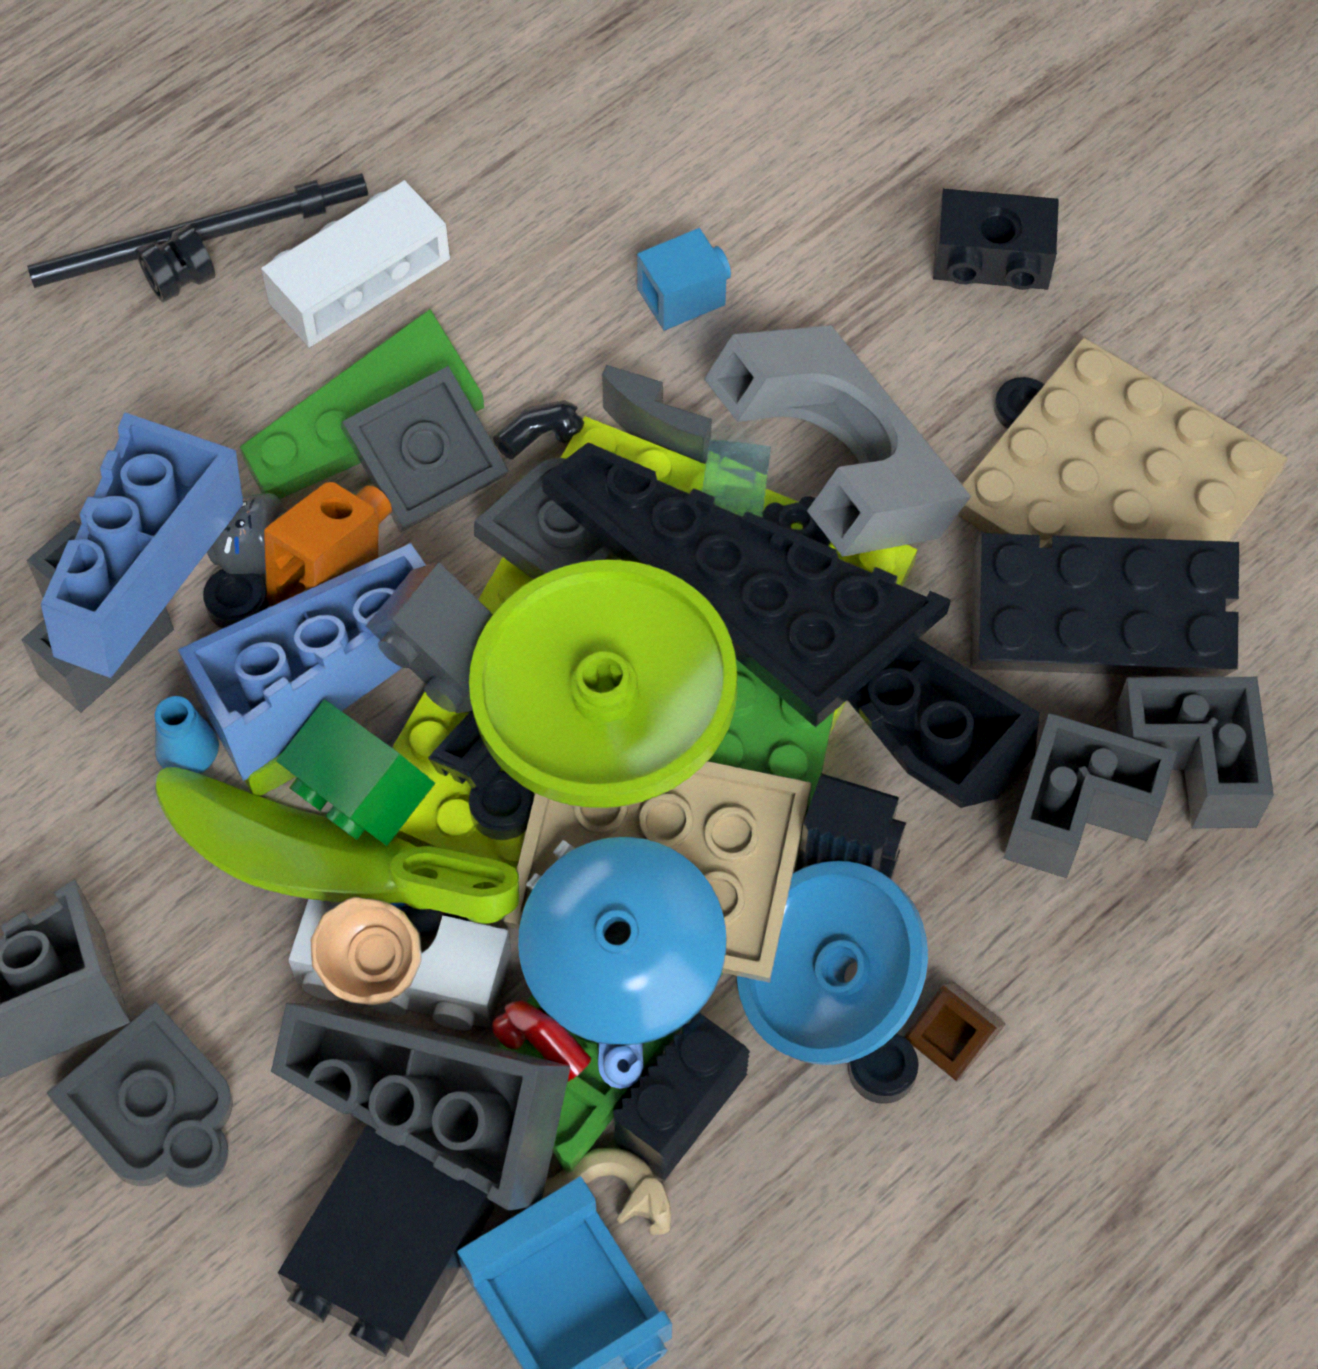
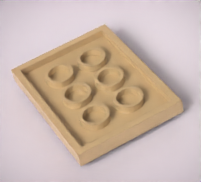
[504,761,811,983]

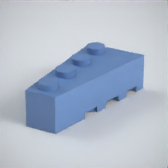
[41,412,243,678]
[178,543,426,781]

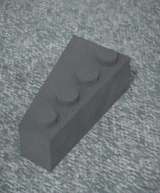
[271,1003,571,1210]

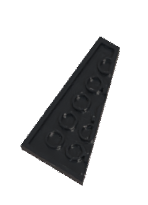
[542,442,951,728]

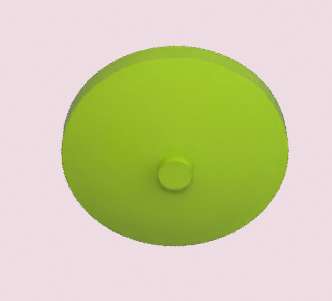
[469,560,738,808]

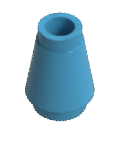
[155,696,219,774]

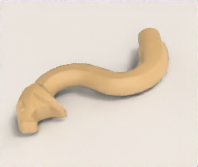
[542,1148,671,1235]

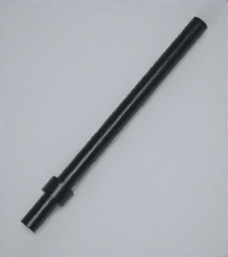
[27,173,368,288]

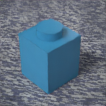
[637,228,731,331]

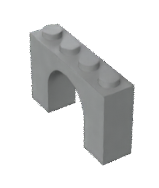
[704,325,971,557]

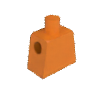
[264,482,392,607]

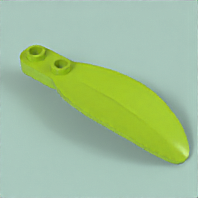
[155,767,520,924]

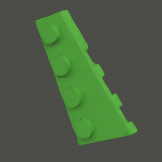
[240,309,484,499]

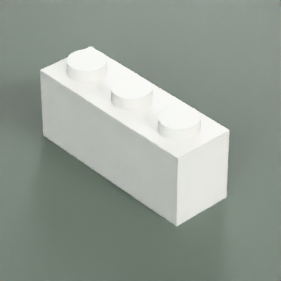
[261,180,450,348]

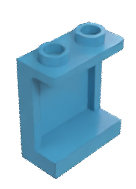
[457,1176,672,1369]

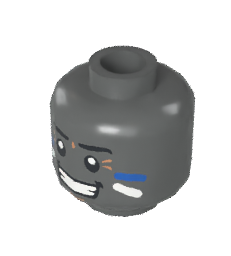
[207,493,287,575]

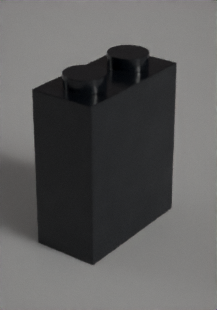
[278,1124,494,1358]

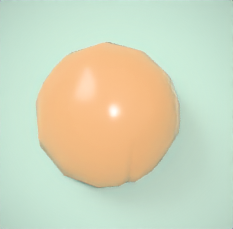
[310,897,422,1005]

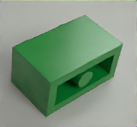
[276,699,436,846]

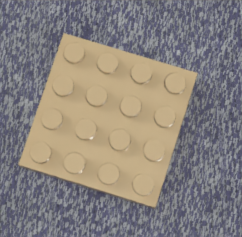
[958,338,1288,548]

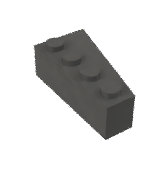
[0,879,131,1079]

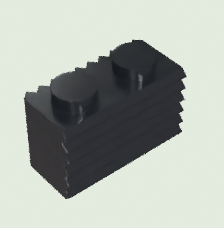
[797,773,907,879]
[613,1013,750,1180]

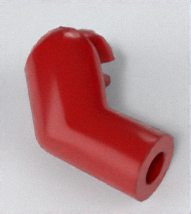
[492,1000,592,1082]

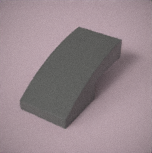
[602,365,712,464]

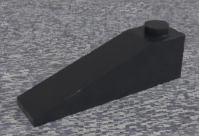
[847,639,1040,808]

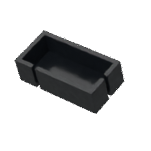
[970,533,1239,677]

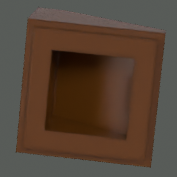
[904,982,1006,1081]

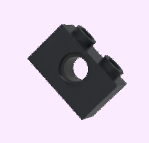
[933,188,1059,290]

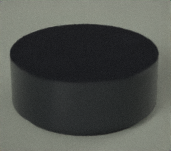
[994,377,1045,429]
[203,569,268,628]
[469,771,535,840]
[848,1033,919,1104]

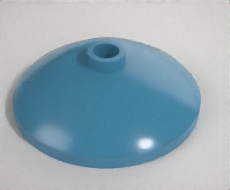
[518,837,727,1046]
[737,861,928,1065]

